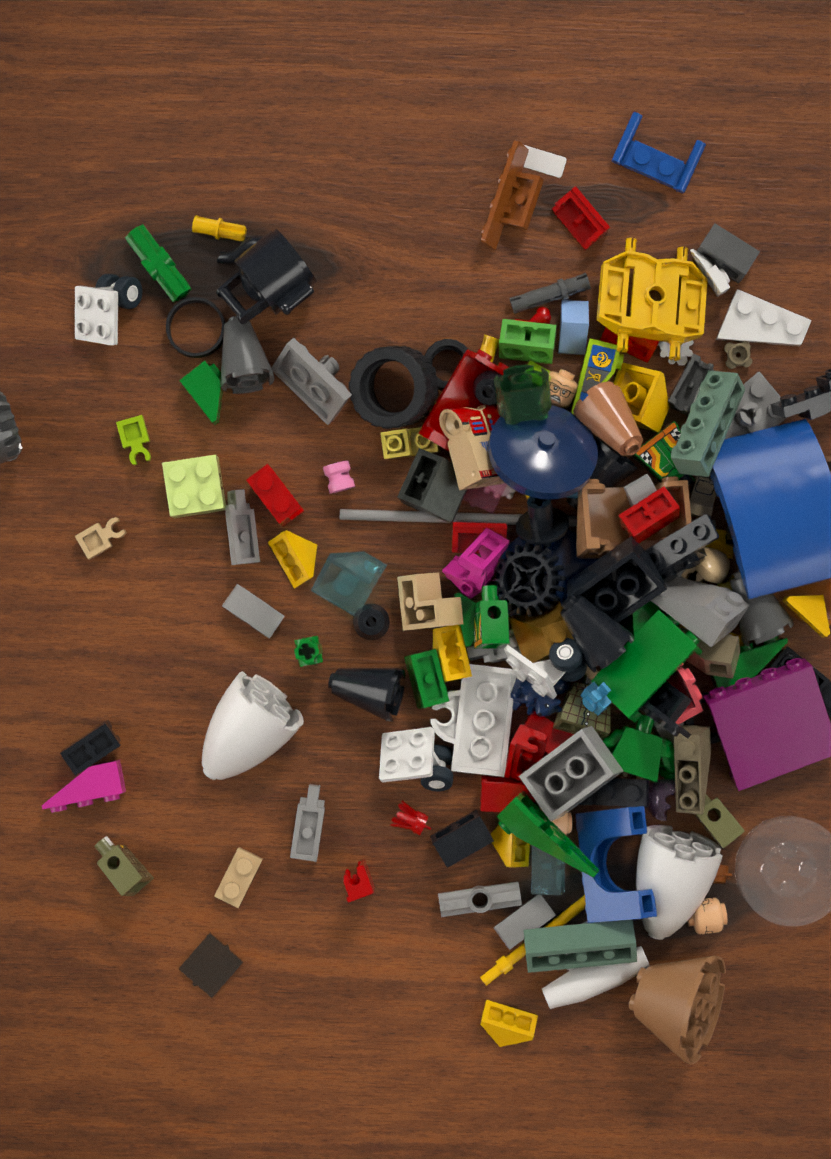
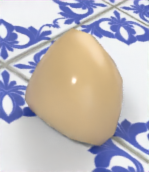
[681,547,730,584]

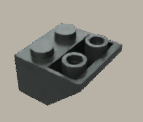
[397,448,467,524]

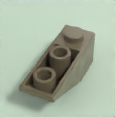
[678,627,740,678]
[674,725,711,814]

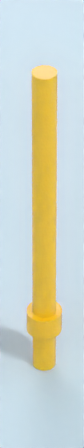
[480,895,586,986]

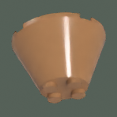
[629,955,726,1065]

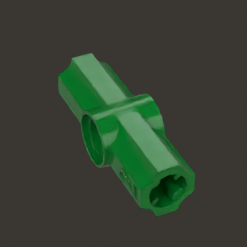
[125,224,192,303]
[294,636,323,667]

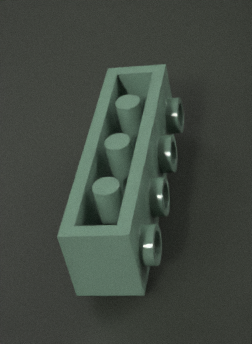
[671,370,746,477]
[523,919,637,973]

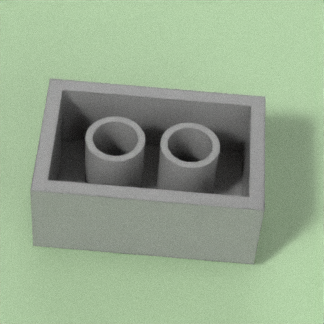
[519,726,623,822]

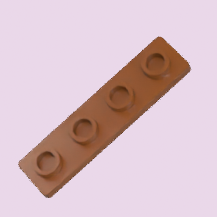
[481,140,544,250]

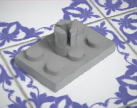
[271,338,352,425]
[725,372,786,439]

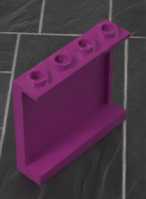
[703,658,831,791]

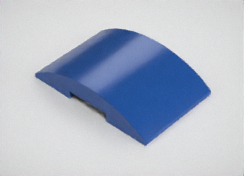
[710,419,831,600]

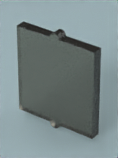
[179,933,243,998]

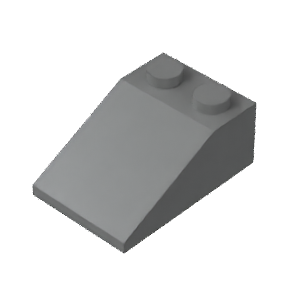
[651,577,750,647]

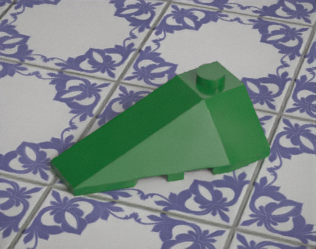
[496,791,599,877]

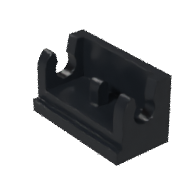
[60,720,121,776]
[430,809,494,868]

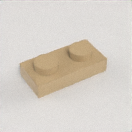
[214,847,263,908]

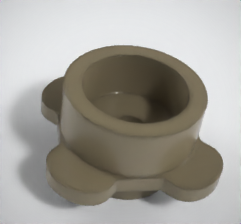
[724,341,752,369]

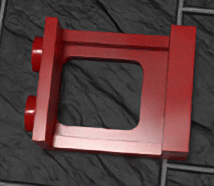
[246,464,304,527]

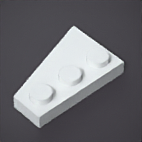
[715,289,812,346]

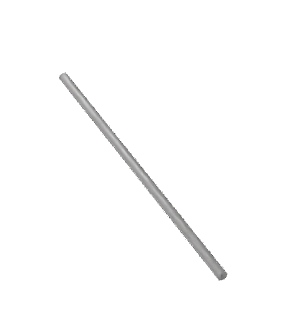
[340,509,716,528]

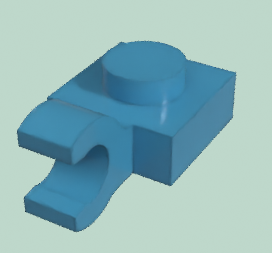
[580,682,612,716]

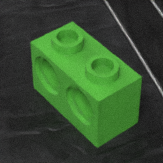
[499,319,556,364]

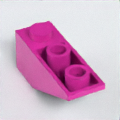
[42,760,126,813]

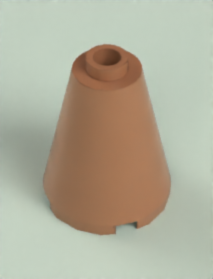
[573,381,643,456]

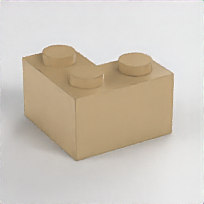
[397,573,463,631]

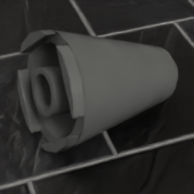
[220,316,275,394]
[730,570,794,646]

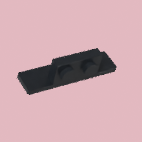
[645,514,719,583]
[640,681,692,739]

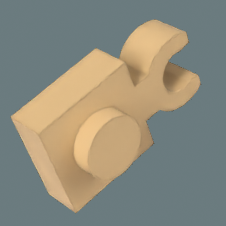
[75,517,127,560]

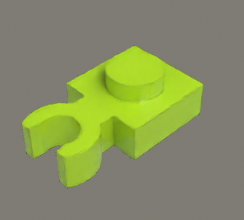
[116,415,151,466]

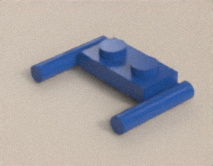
[611,112,706,193]

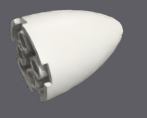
[202,671,304,780]
[636,825,723,940]

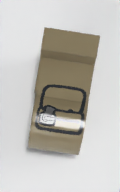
[689,475,716,518]

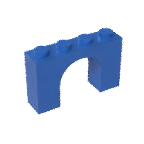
[576,806,657,923]

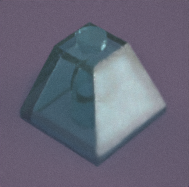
[311,551,387,616]

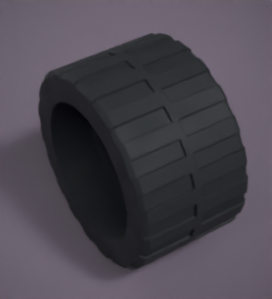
[349,346,439,429]

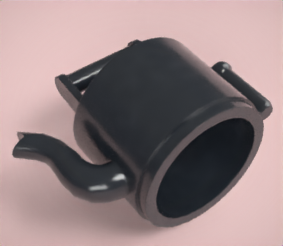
[216,229,317,324]

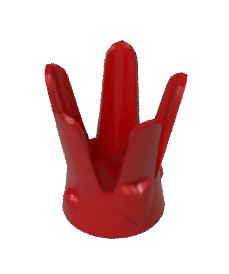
[390,800,432,836]

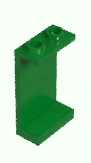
[591,610,703,722]

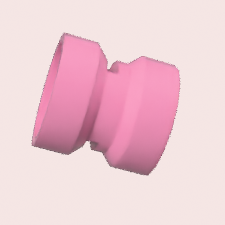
[323,461,355,494]

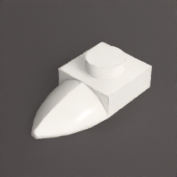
[690,249,730,297]

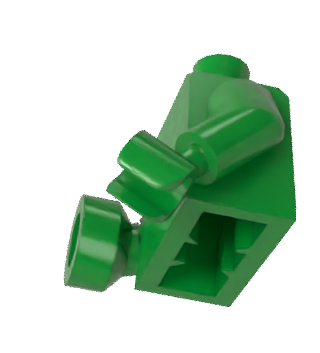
[603,715,675,782]

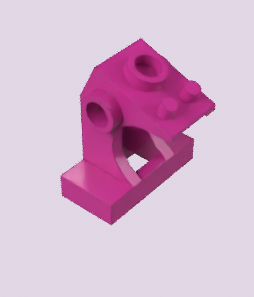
[442,528,510,599]

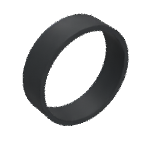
[166,297,225,358]

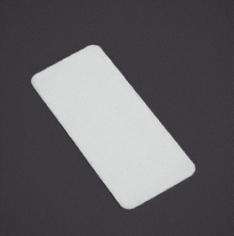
[524,145,567,178]

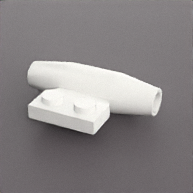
[542,921,650,1009]

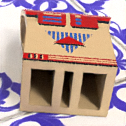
[439,404,506,490]

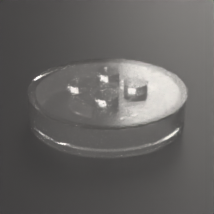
[735,816,831,927]

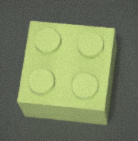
[162,455,226,518]

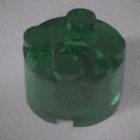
[494,365,552,425]

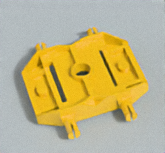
[597,238,708,361]

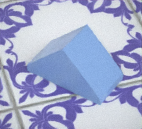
[558,300,589,355]

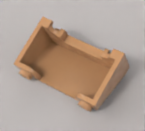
[576,477,691,559]

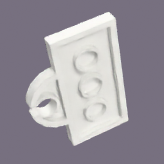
[430,664,516,777]

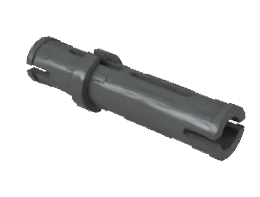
[509,273,591,314]

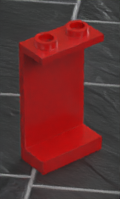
[418,349,519,452]

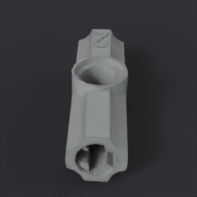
[438,881,522,917]

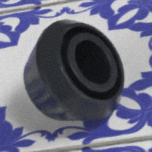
[473,370,510,406]
[353,604,390,640]

